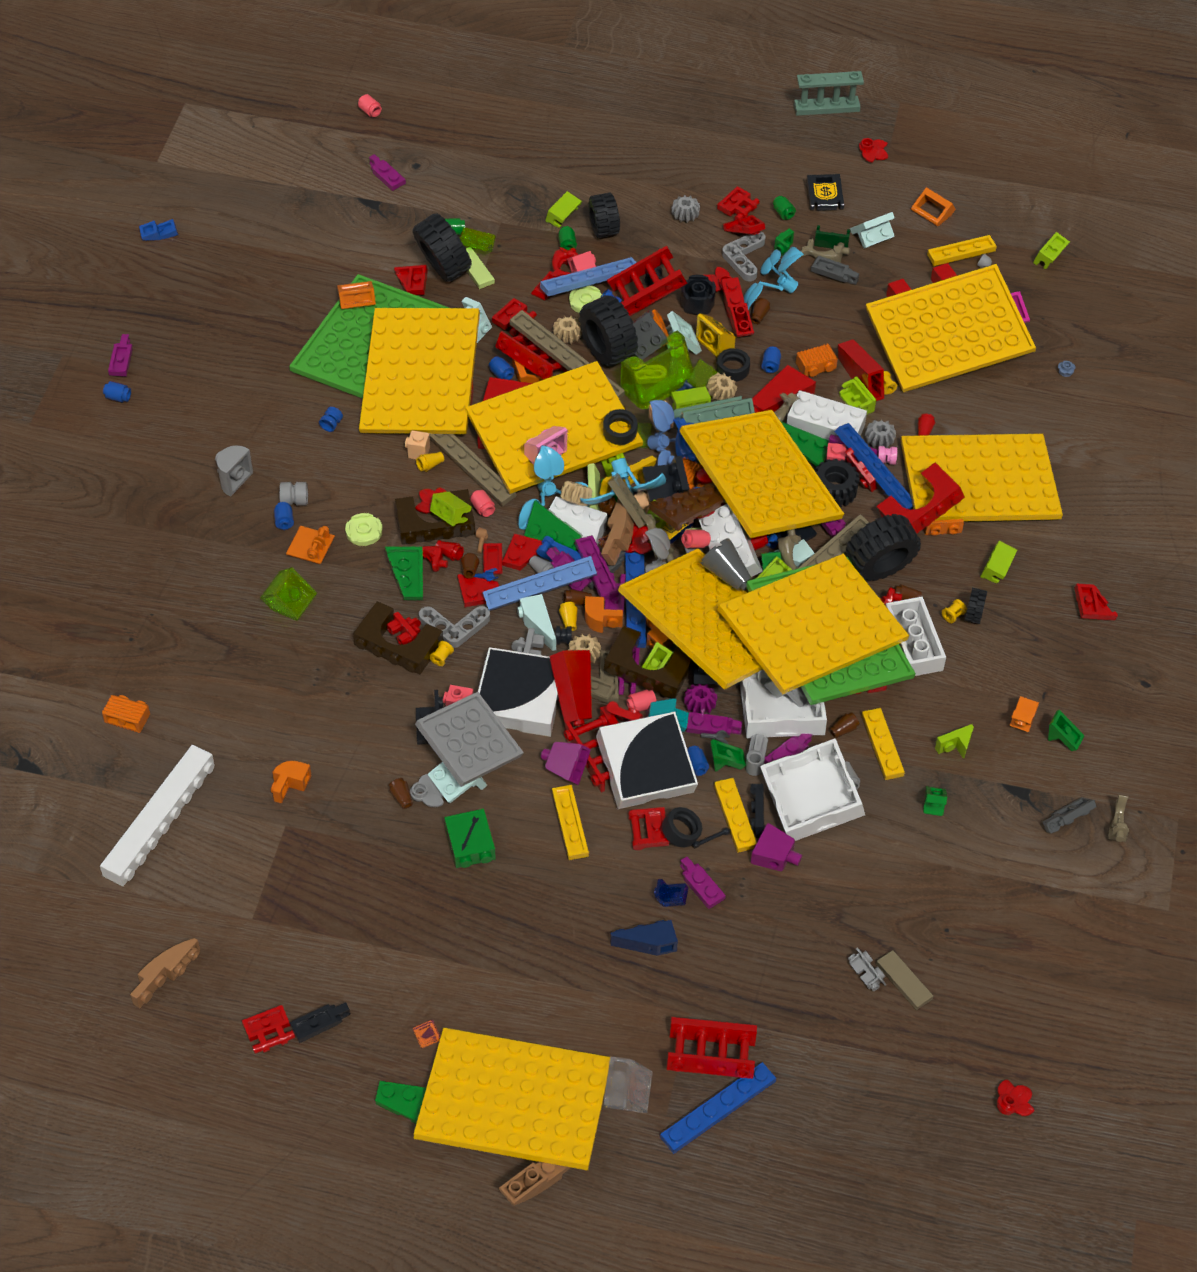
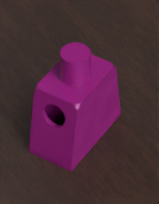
[541,742,591,785]
[751,823,803,871]

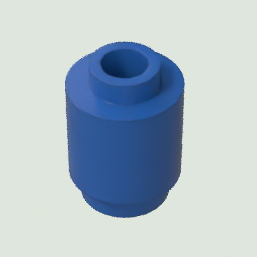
[761,347,781,373]
[489,356,514,380]
[103,381,131,403]
[274,502,294,530]
[687,746,709,776]

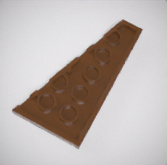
[649,484,727,531]

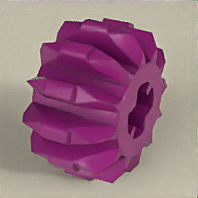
[684,684,717,714]

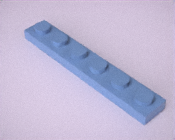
[540,257,637,296]
[483,556,597,611]

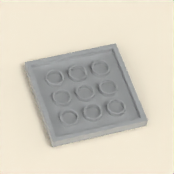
[415,692,524,787]

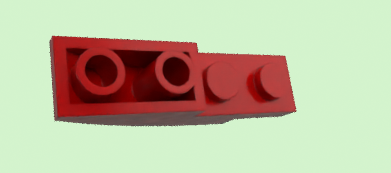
[721,277,754,337]

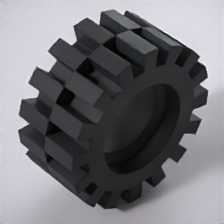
[965,587,987,624]

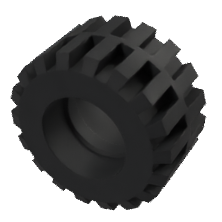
[588,192,620,238]
[815,459,859,508]

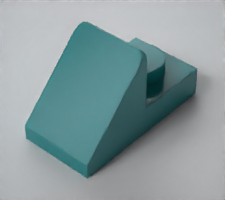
[648,699,689,732]

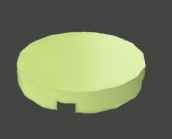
[569,285,602,313]
[345,513,382,546]

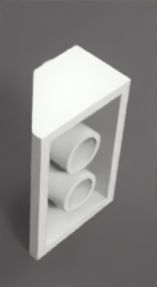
[549,496,607,545]

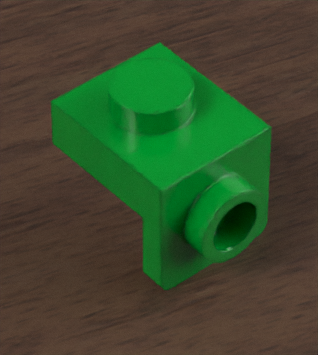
[774,228,794,256]

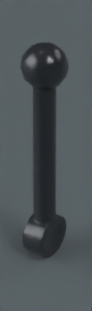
[692,827,730,849]

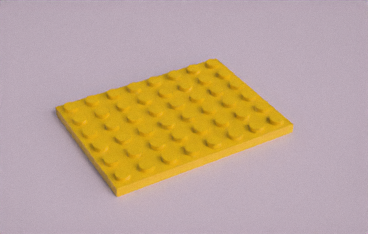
[866,264,1036,392]
[359,308,480,434]
[466,361,643,494]
[680,410,844,538]
[900,434,1063,521]
[618,548,763,690]
[718,554,909,695]
[414,1028,612,1170]

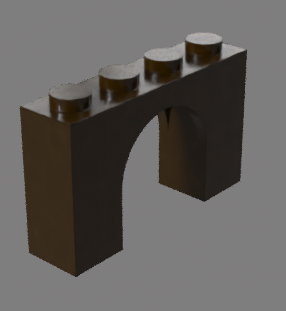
[395,489,475,545]
[353,601,444,675]
[604,625,693,699]

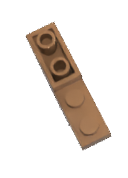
[601,498,634,565]
[130,938,200,1008]
[499,1162,571,1206]

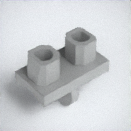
[512,628,544,655]

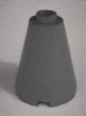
[700,538,752,591]

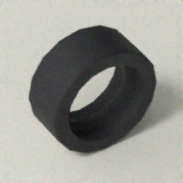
[717,348,750,382]
[603,409,638,445]
[662,807,703,848]

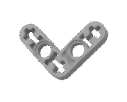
[722,231,765,281]
[419,606,490,648]

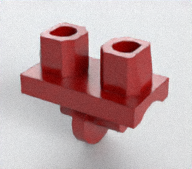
[387,612,421,645]

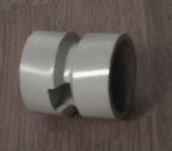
[280,482,308,506]

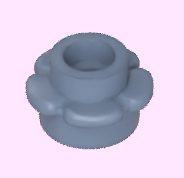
[1058,361,1075,377]

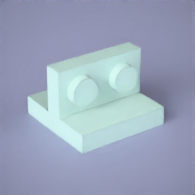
[850,212,895,248]
[666,311,702,358]

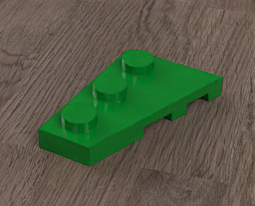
[780,421,829,468]
[524,500,583,552]
[385,547,423,600]
[375,1081,426,1124]

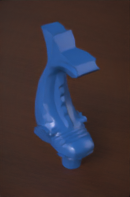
[673,417,698,463]

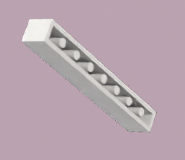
[100,745,215,886]

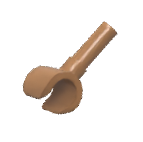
[475,527,488,554]

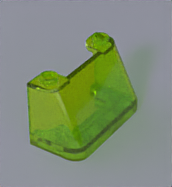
[621,330,695,409]

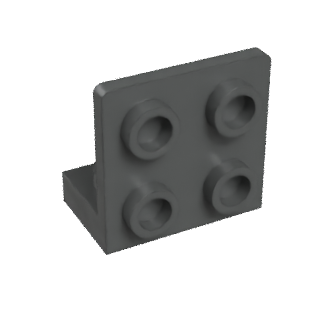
[633,309,669,361]

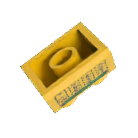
[696,313,736,358]

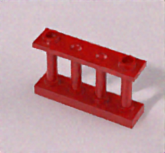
[607,246,687,316]
[495,331,568,380]
[563,705,618,793]
[667,1017,757,1079]

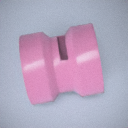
[877,446,897,465]

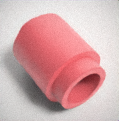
[358,94,382,117]
[470,490,495,517]
[681,529,711,548]
[626,689,657,712]

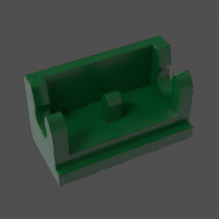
[814,225,851,249]

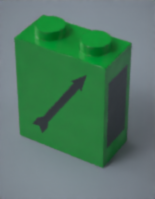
[444,809,496,868]

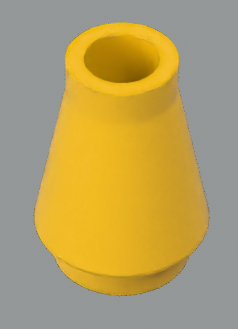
[416,452,444,472]
[559,602,578,631]

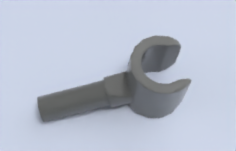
[701,730,730,744]

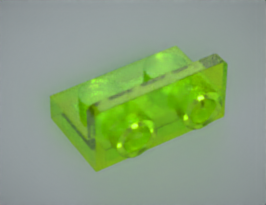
[459,227,496,252]

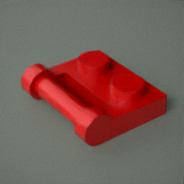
[607,701,643,722]
[628,807,669,850]

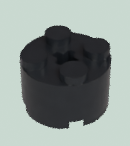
[680,275,716,314]

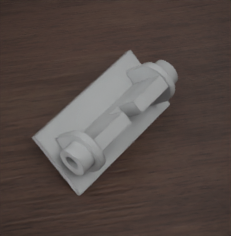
[848,947,887,991]

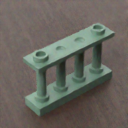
[794,71,864,116]
[673,396,755,428]

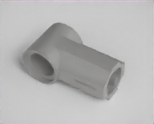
[746,734,768,776]

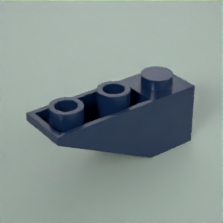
[610,920,678,956]

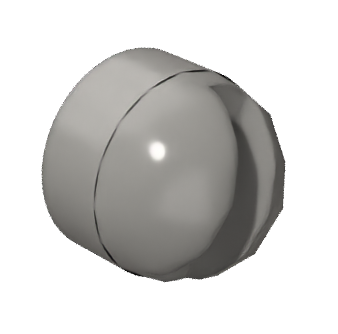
[977,254,992,268]

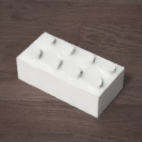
[787,390,867,440]
[698,504,763,577]
[886,597,946,676]

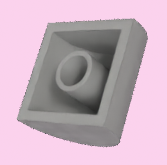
[215,446,253,497]

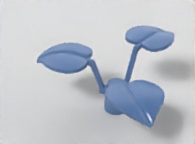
[648,400,676,466]

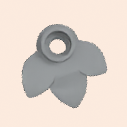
[410,774,444,807]

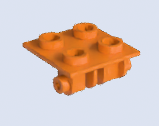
[286,526,335,564]

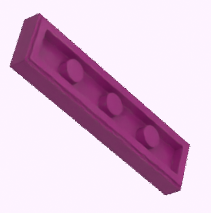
[575,535,620,600]

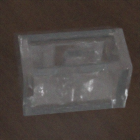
[604,1056,653,1113]

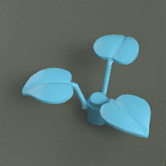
[743,247,804,310]
[518,445,589,529]
[580,458,666,505]

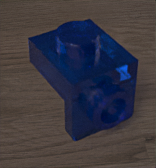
[654,879,689,907]

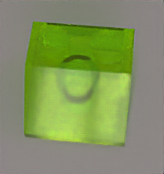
[260,567,317,621]

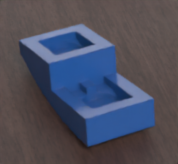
[139,219,178,240]

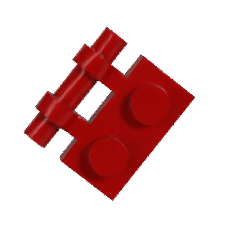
[717,186,760,220]
[492,298,537,336]
[242,1005,295,1054]

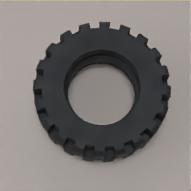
[412,213,472,281]
[579,295,638,367]
[846,514,921,581]

